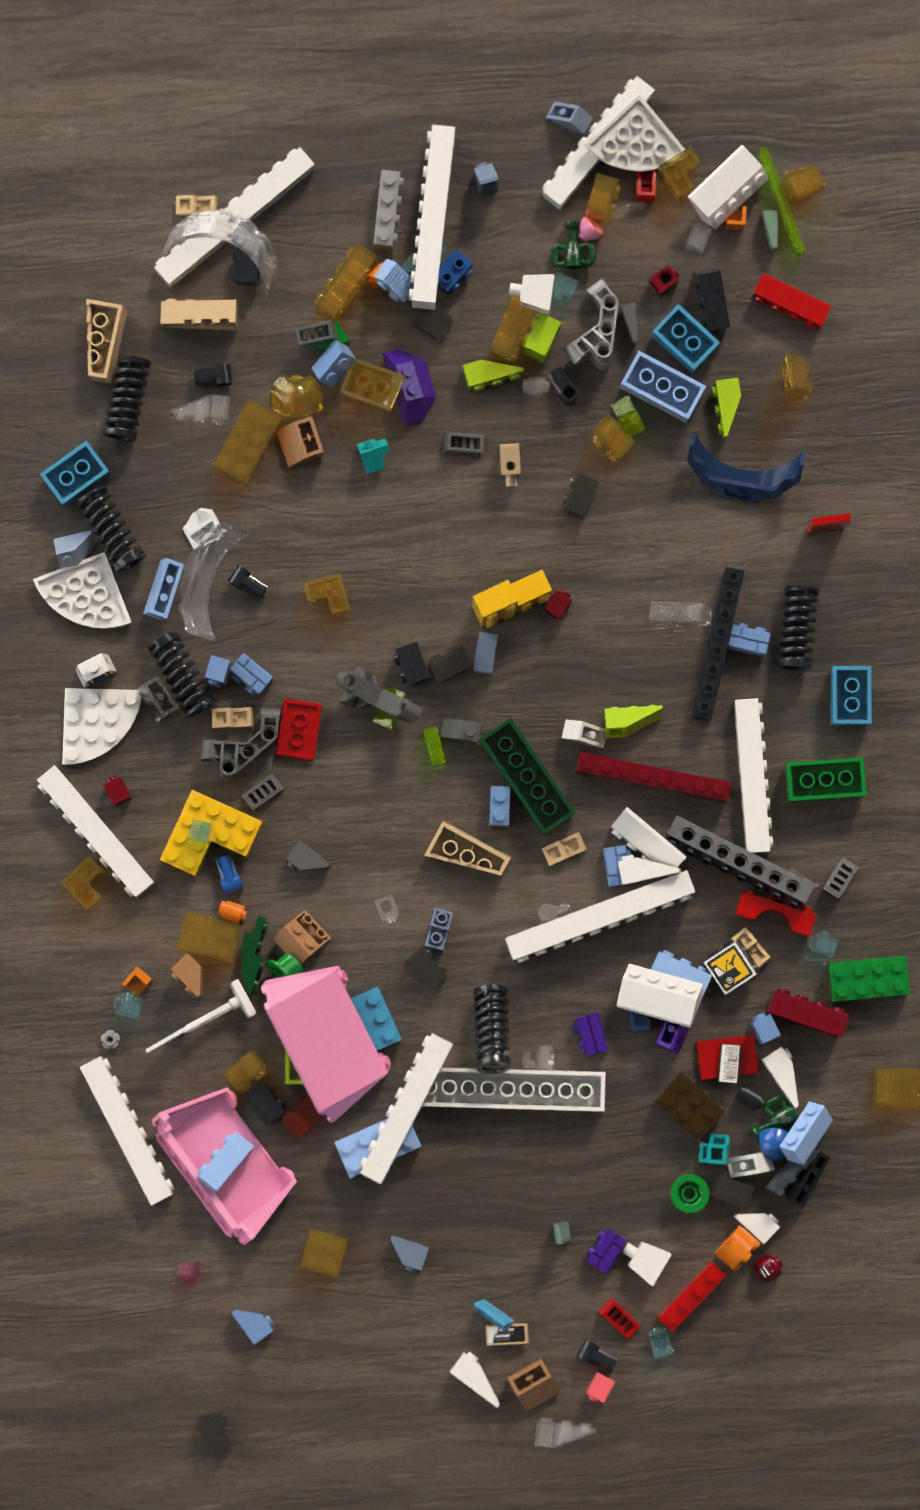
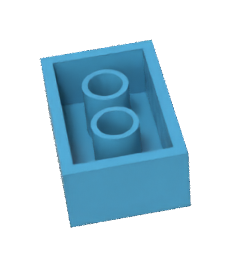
[651,304,720,374]
[40,441,111,508]
[830,666,872,726]
[350,986,402,1051]

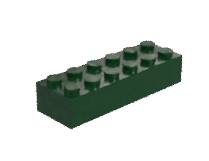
[479,718,576,836]

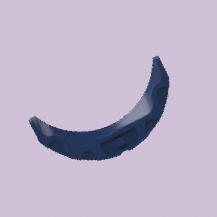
[687,433,805,502]

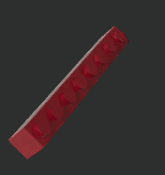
[576,752,732,803]

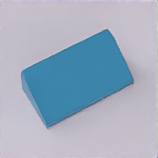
[474,1300,514,1332]

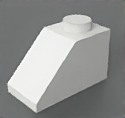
[562,720,606,748]
[728,1152,774,1178]
[734,1213,780,1244]

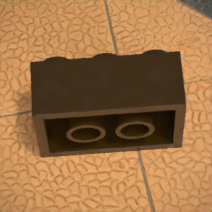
[654,1072,724,1140]

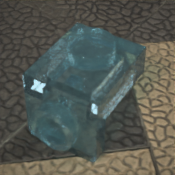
[647,1327,674,1361]

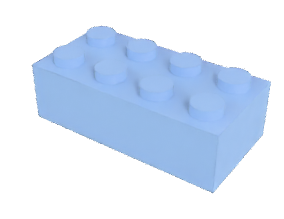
[620,351,706,423]
[334,1119,421,1178]

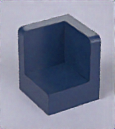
[628,1012,651,1031]

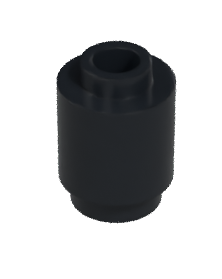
[735,1084,765,1111]

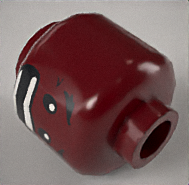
[753,1254,783,1283]

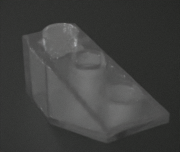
[170,394,230,424]
[649,601,712,626]
[534,1417,596,1448]

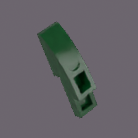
[241,915,269,994]

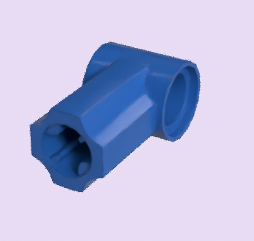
[216,855,244,896]

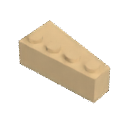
[86,299,127,384]
[160,299,238,331]
[424,821,511,875]

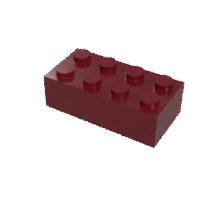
[765,988,850,1038]

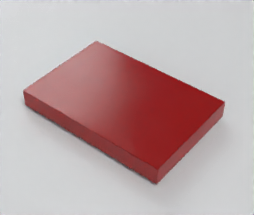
[806,513,851,535]
[276,699,322,761]
[696,1035,759,1080]

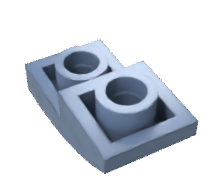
[473,632,499,675]
[424,908,453,952]

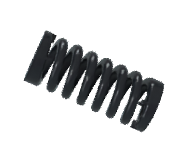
[103,354,152,442]
[76,486,147,573]
[777,585,819,671]
[147,630,216,718]
[474,984,511,1074]

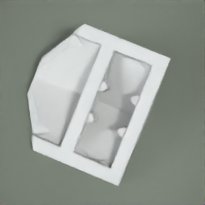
[183,508,224,551]

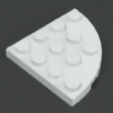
[583,94,687,171]
[33,552,132,629]
[62,688,142,765]

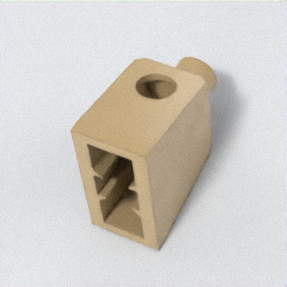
[499,443,521,486]

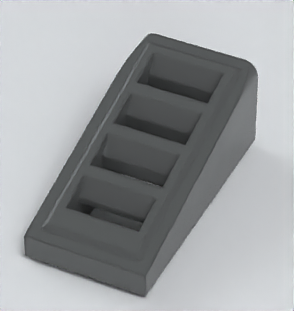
[620,303,638,346]
[295,320,338,347]
[443,432,484,454]
[241,773,284,812]
[822,857,858,900]

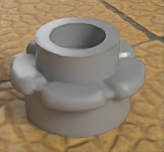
[101,1030,120,1049]

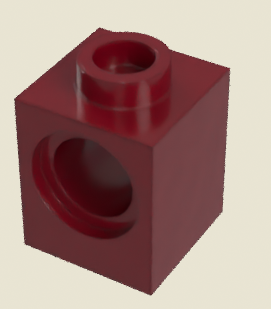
[649,265,679,297]
[543,589,572,621]
[103,775,132,807]

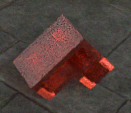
[281,1095,321,1140]

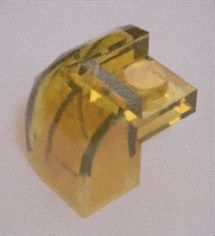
[269,375,323,417]

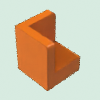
[725,206,746,230]
[122,967,153,997]

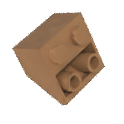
[276,416,325,468]
[273,910,331,965]
[171,953,203,998]
[507,1358,560,1412]

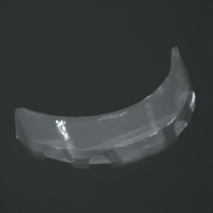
[162,210,279,290]
[178,522,250,641]

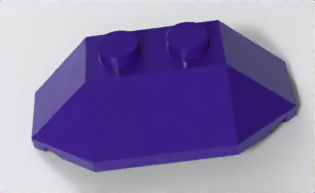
[382,349,436,425]

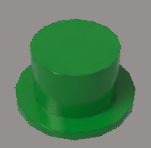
[266,953,304,979]
[670,1174,709,1213]

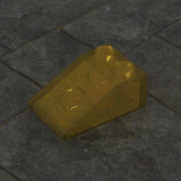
[780,352,813,401]
[339,358,406,412]
[177,911,243,964]
[873,1068,920,1108]

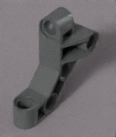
[336,667,422,724]
[201,708,280,783]

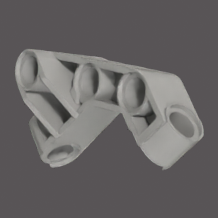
[564,279,618,371]

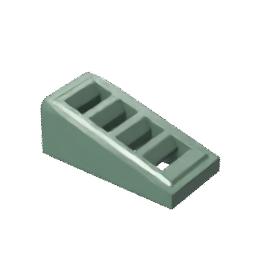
[761,210,778,252]
[553,1222,571,1244]

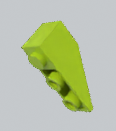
[463,360,524,391]
[712,378,741,440]
[605,705,663,738]

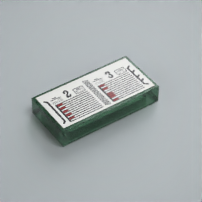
[718,1043,741,1084]

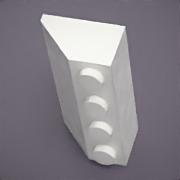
[688,145,769,229]
[610,807,686,877]
[616,964,703,1028]

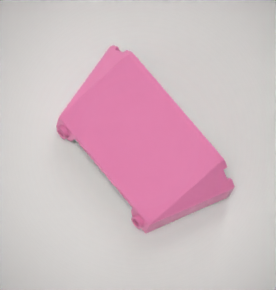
[261,966,391,1123]
[152,1087,297,1245]

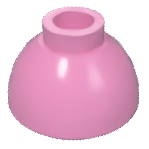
[578,217,604,242]

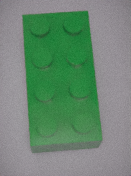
[784,757,867,803]
[827,956,910,1002]

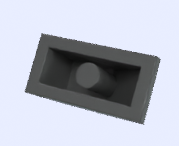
[440,718,481,744]
[286,841,331,872]

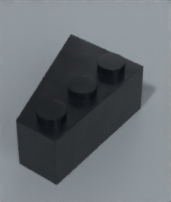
[693,268,730,331]
[765,1148,830,1209]

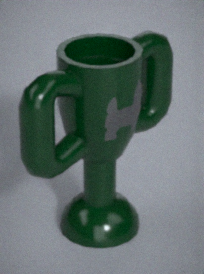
[551,221,596,270]
[749,1095,798,1142]

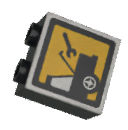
[704,939,761,995]

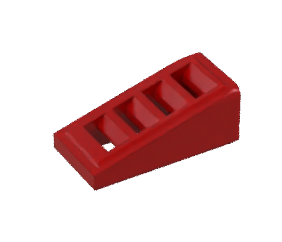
[636,169,656,204]
[598,1298,641,1340]

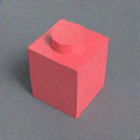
[586,1371,615,1404]

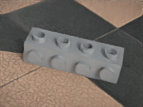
[374,170,404,251]

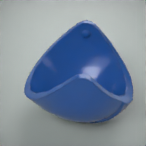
[759,1128,788,1161]

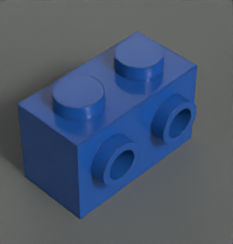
[437,249,473,295]

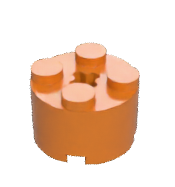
[715,1225,761,1272]

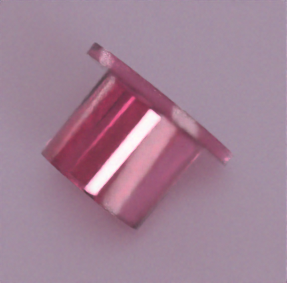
[177,1261,201,1287]

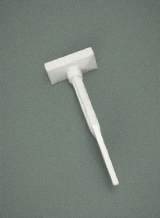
[145,979,256,1053]

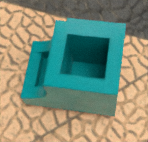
[356,438,390,474]
[699,1134,730,1164]

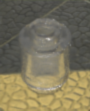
[523,377,550,396]

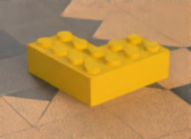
[472,570,552,628]
[160,790,263,877]

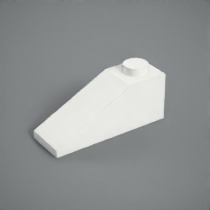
[618,855,681,885]
[761,1047,799,1108]
[450,1352,500,1407]

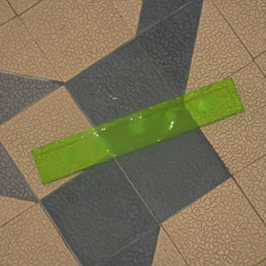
[758,146,806,257]

